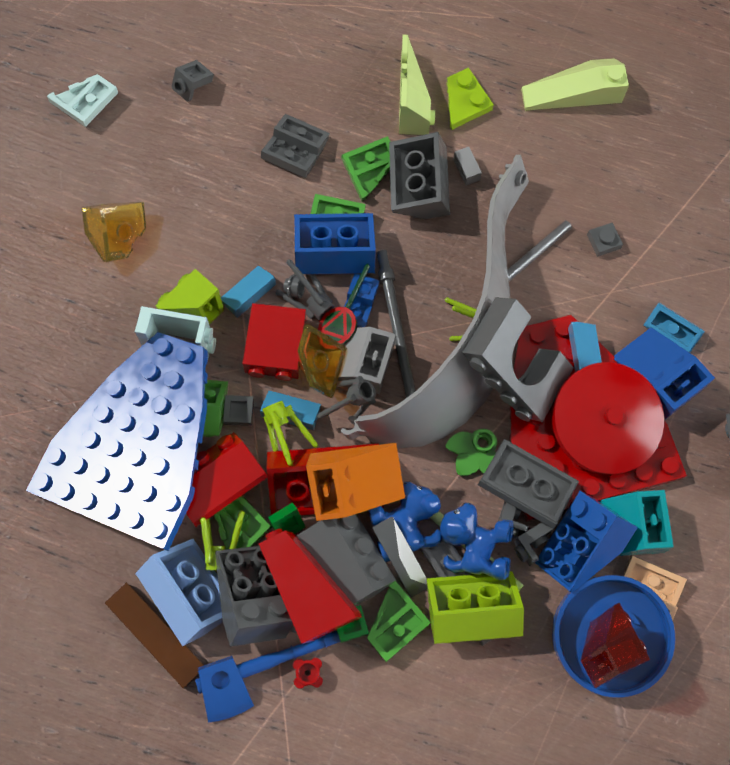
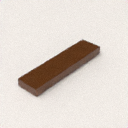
[105,582,204,689]

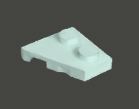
[47,74,118,127]

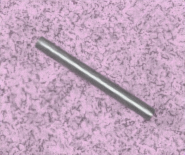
[508,220,572,282]

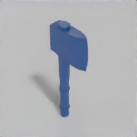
[195,631,340,723]

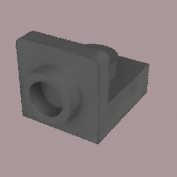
[171,60,214,102]
[498,501,528,538]
[514,522,553,566]

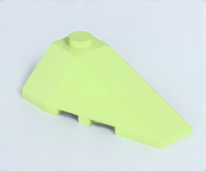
[521,58,629,111]

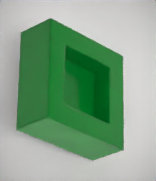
[268,502,306,534]
[337,605,369,643]

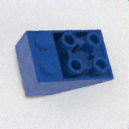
[614,327,715,420]
[535,491,638,593]

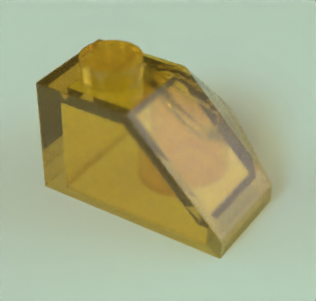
[82,202,146,262]
[298,324,347,398]

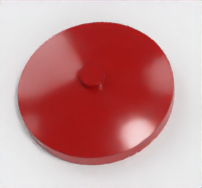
[552,362,664,475]

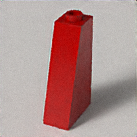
[259,529,362,644]

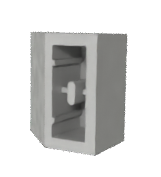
[328,327,396,394]

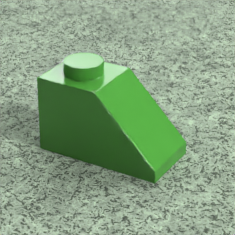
[203,380,228,437]

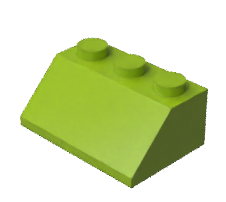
[426,571,524,644]

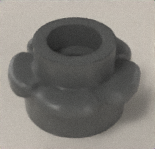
[283,274,305,299]

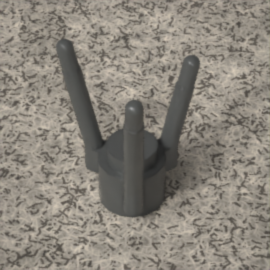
[276,259,334,320]
[317,376,376,419]

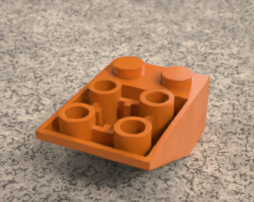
[306,443,405,521]

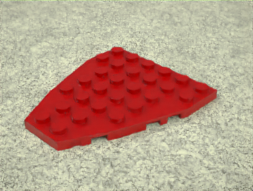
[510,315,687,522]

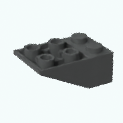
[215,546,293,647]

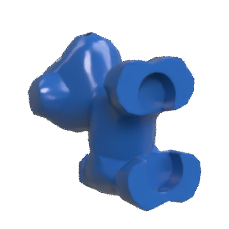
[368,481,443,562]
[440,503,514,580]

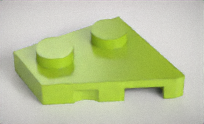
[446,68,494,130]

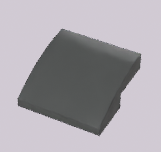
[261,114,330,178]

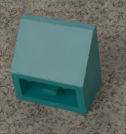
[600,490,674,556]

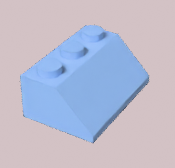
[135,539,223,646]

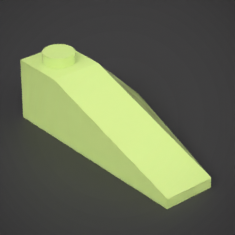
[399,35,435,135]

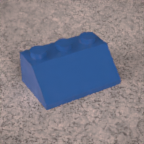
[294,213,376,274]

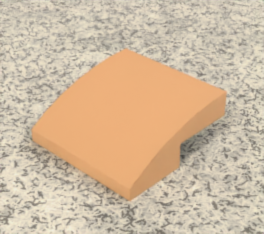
[623,555,687,621]

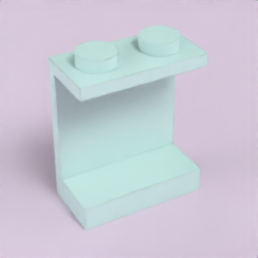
[135,306,216,358]

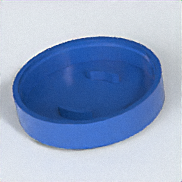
[552,575,675,697]

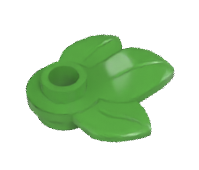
[445,429,497,476]

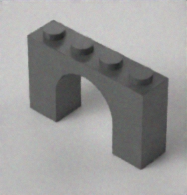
[462,297,574,422]

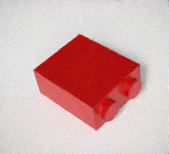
[243,303,307,381]

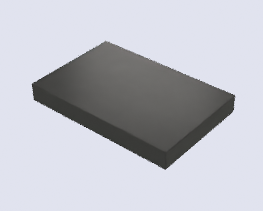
[478,439,579,529]

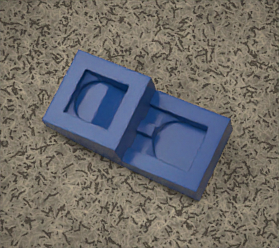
[344,273,380,328]

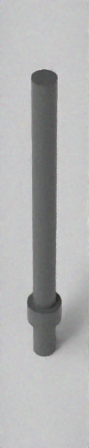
[377,250,416,398]

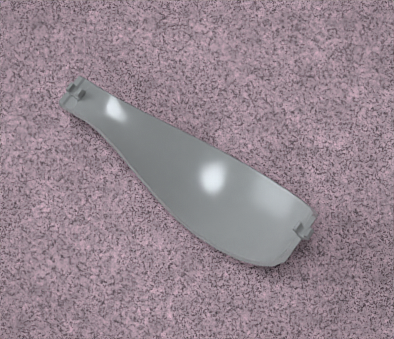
[341,154,529,449]

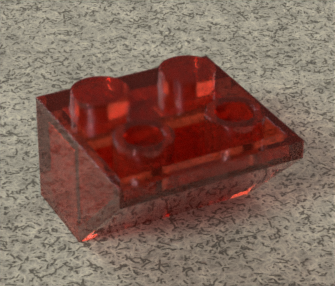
[581,603,650,688]

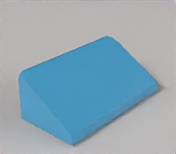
[221,266,276,318]
[644,302,705,353]
[568,322,602,372]
[260,391,321,430]

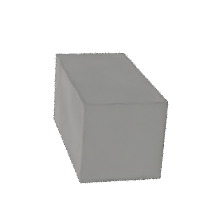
[453,147,482,185]

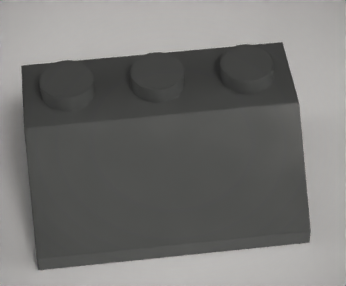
[389,132,450,219]
[296,514,396,606]

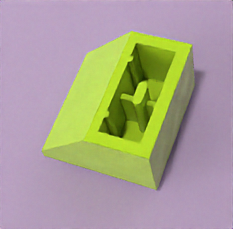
[155,269,224,325]

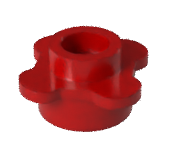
[293,658,323,689]

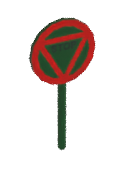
[318,264,370,347]

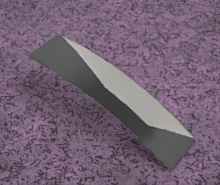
[373,517,427,597]

